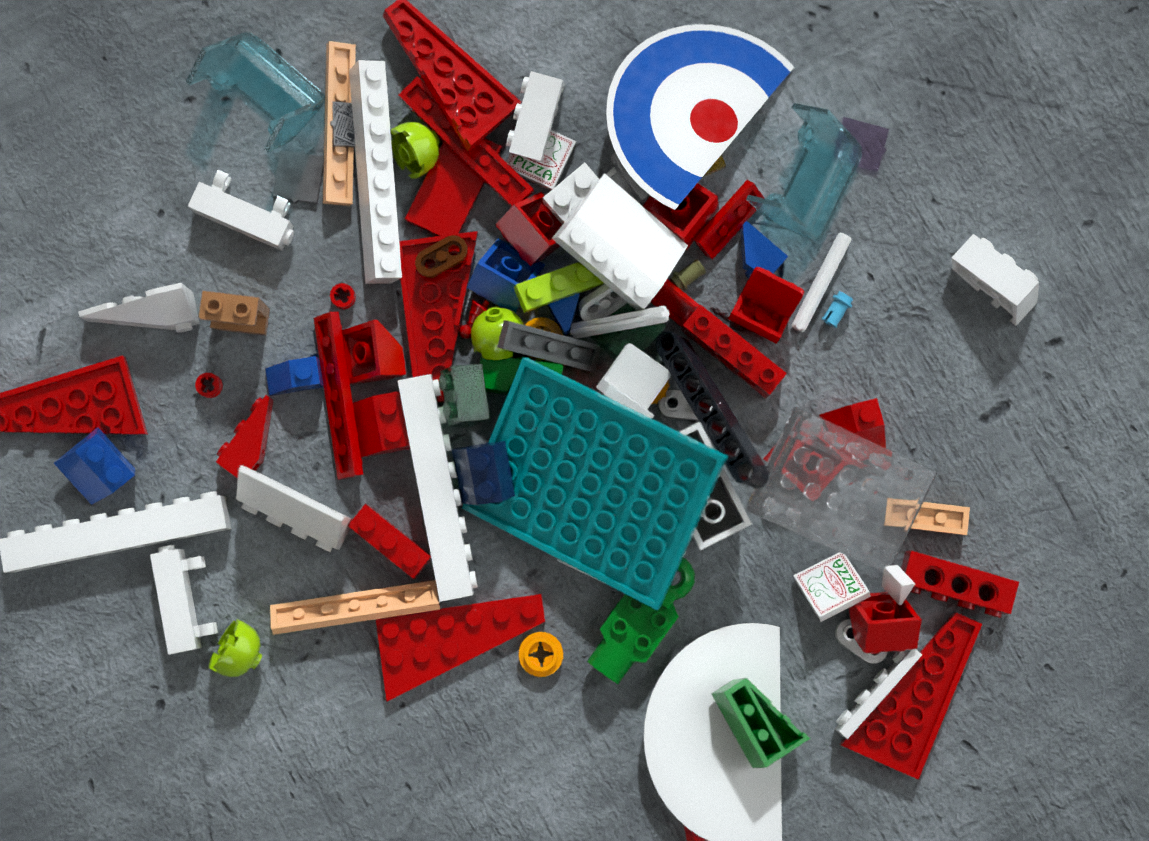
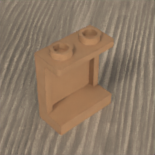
[199,291,270,336]

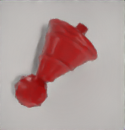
[459,300,490,339]

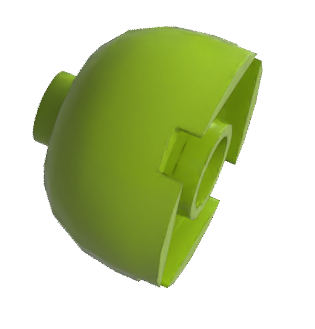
[390,122,439,179]
[471,307,524,360]
[209,619,262,677]

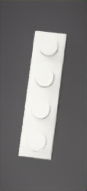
[835,649,922,739]

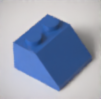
[467,238,545,313]
[54,428,135,505]

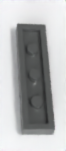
[497,320,601,372]

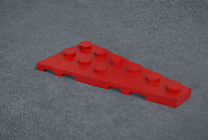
[383,0,522,152]
[399,231,478,403]
[0,355,148,435]
[376,594,545,702]
[839,612,982,780]

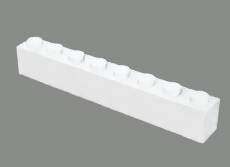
[349,60,402,284]
[398,374,478,602]
[0,491,231,573]

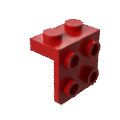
[728,267,805,344]

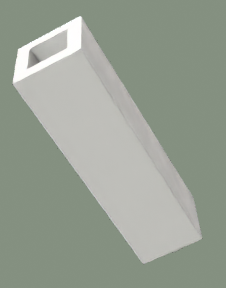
[188,170,295,251]
[150,545,218,655]

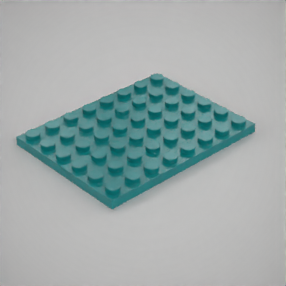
[462,357,728,610]

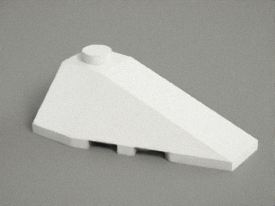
[78,283,200,332]

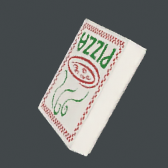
[506,130,576,190]
[793,550,871,622]

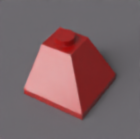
[342,320,406,385]
[818,398,887,465]

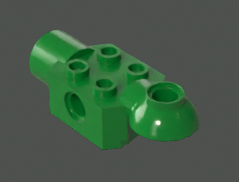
[587,557,695,684]

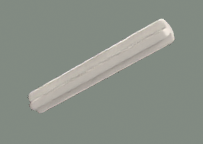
[792,233,851,332]
[570,306,670,339]

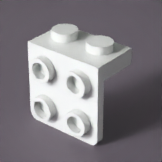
[596,344,671,419]

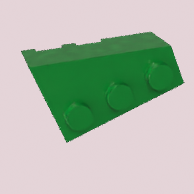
[475,354,563,395]
[711,678,810,768]

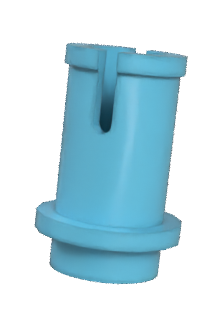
[821,291,853,328]

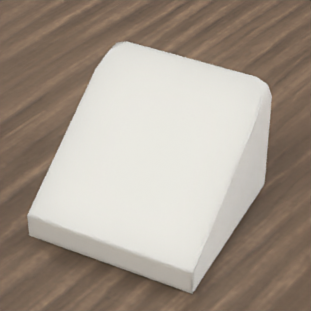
[882,565,915,605]

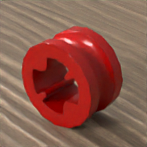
[330,283,356,310]
[195,372,223,398]

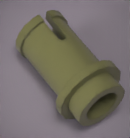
[670,259,706,291]

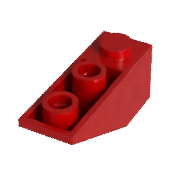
[216,395,274,478]

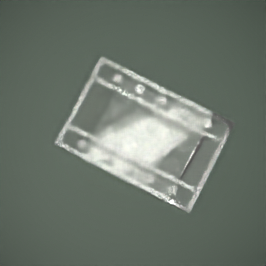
[745,406,938,571]

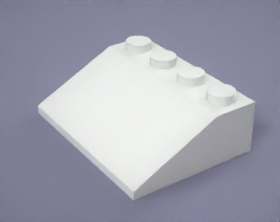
[552,174,688,310]
[236,465,352,552]

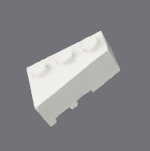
[506,71,565,162]
[952,234,1039,326]

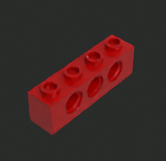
[680,304,787,398]
[901,550,1019,618]

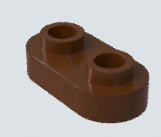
[415,235,468,278]

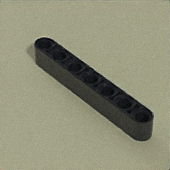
[655,331,769,489]

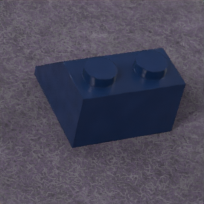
[452,441,515,505]

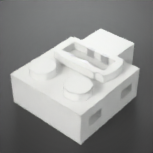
[543,163,599,225]

